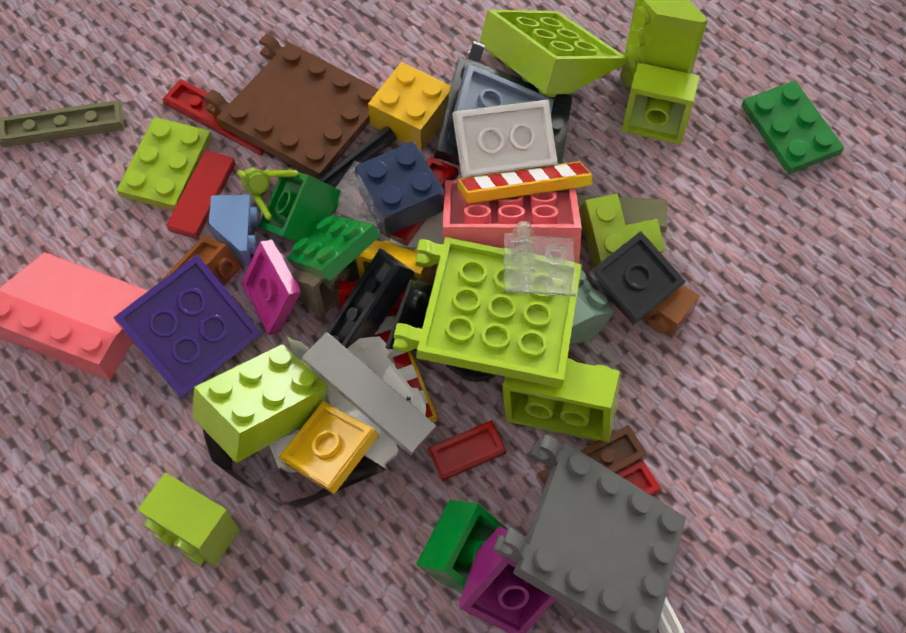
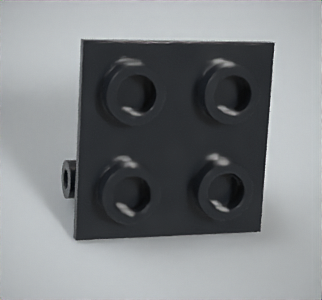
[385,278,433,351]

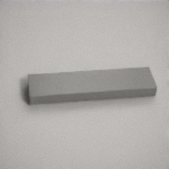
[302,332,436,455]

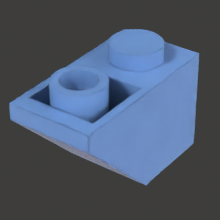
[209,195,260,266]

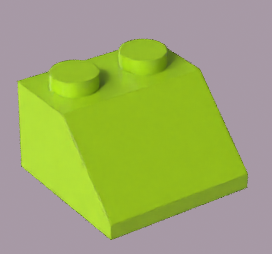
[621,62,700,145]

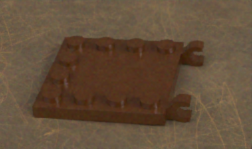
[204,34,379,179]

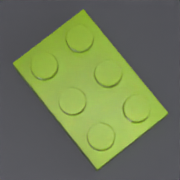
[116,117,212,210]

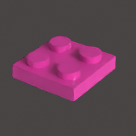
[241,240,301,335]

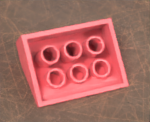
[443,180,582,264]
[0,252,148,380]

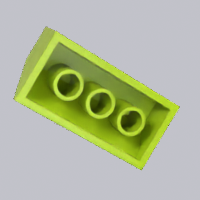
[620,0,708,88]

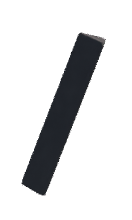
[326,248,414,349]

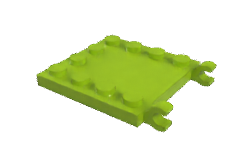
[393,237,582,388]

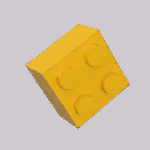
[368,62,450,151]

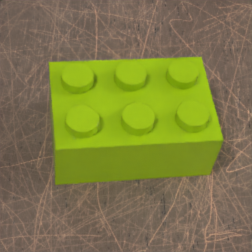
[192,344,328,463]
[502,358,620,442]

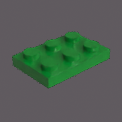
[741,80,844,175]
[286,215,381,281]

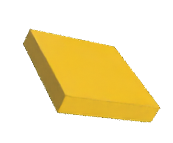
[278,401,379,494]

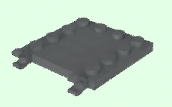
[493,435,686,633]

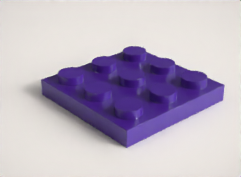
[113,254,262,399]

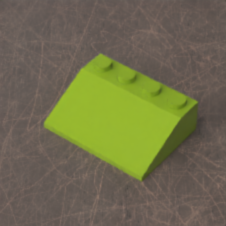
[480,10,628,97]

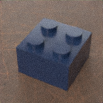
[354,141,444,237]

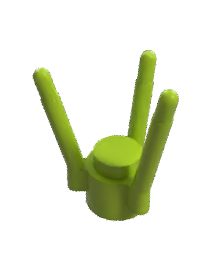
[237,168,298,220]

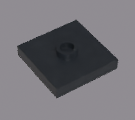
[589,231,686,326]

